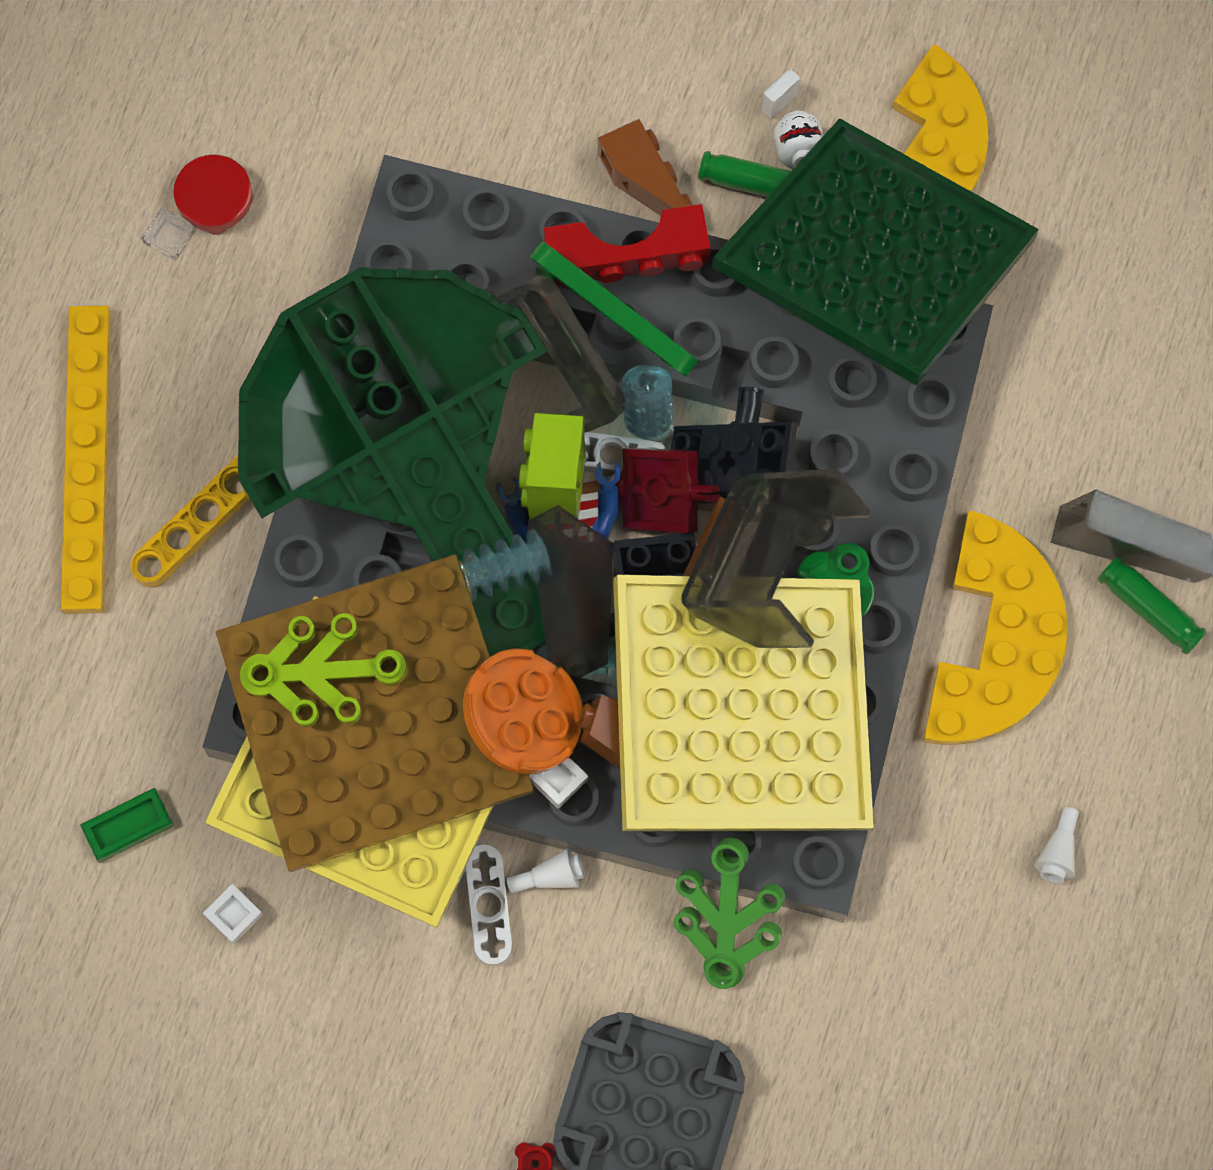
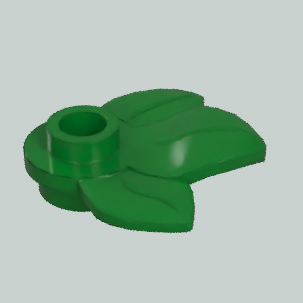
[796,543,875,618]

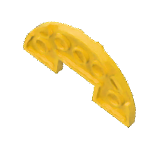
[892,44,989,192]
[923,510,1068,745]

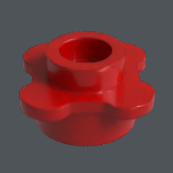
[515,1142,557,1170]

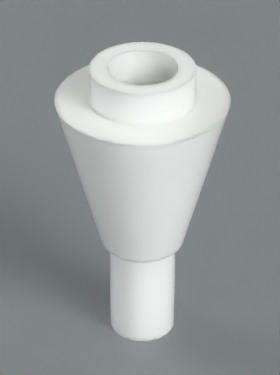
[1034,807,1079,884]
[507,848,585,893]

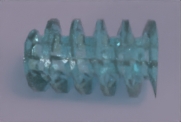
[621,364,674,442]
[460,529,552,602]

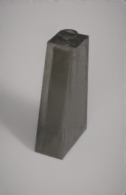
[1051,489,1213,583]
[528,505,614,679]

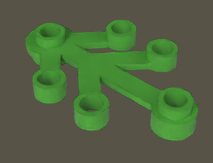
[674,838,785,989]

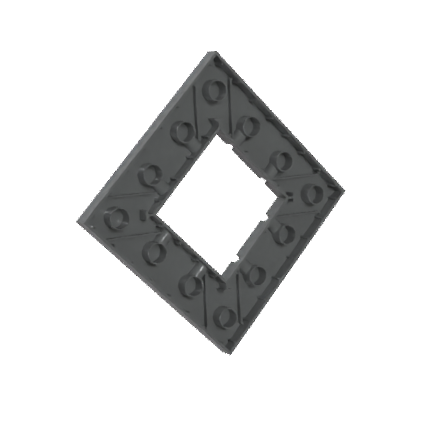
[202,155,994,923]

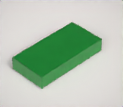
[80,788,174,863]

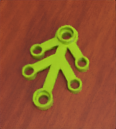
[240,613,407,727]

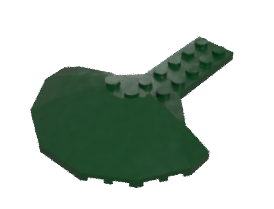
[238,267,568,657]

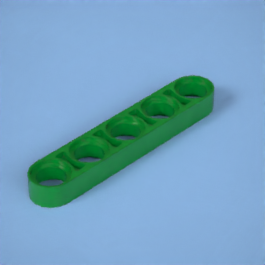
[529,241,699,378]

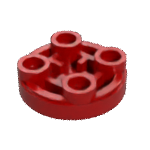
[173,154,254,235]

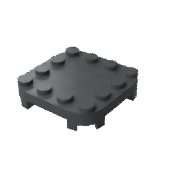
[553,1012,745,1170]

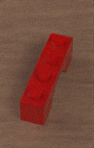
[544,204,711,289]

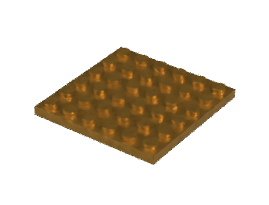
[215,554,534,872]

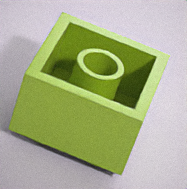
[519,413,586,527]

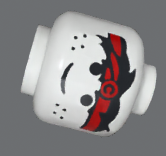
[773,111,824,169]

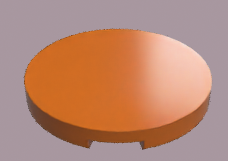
[463,649,583,775]

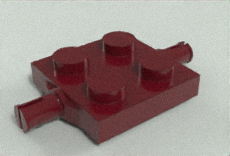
[599,447,720,533]

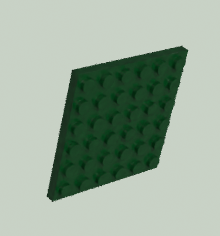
[712,118,1039,386]

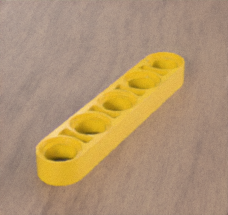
[130,455,250,588]

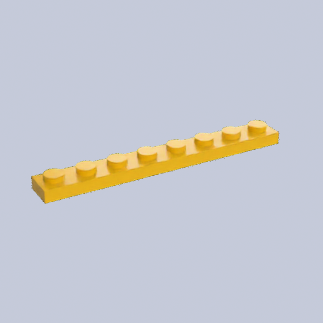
[61,305,111,614]

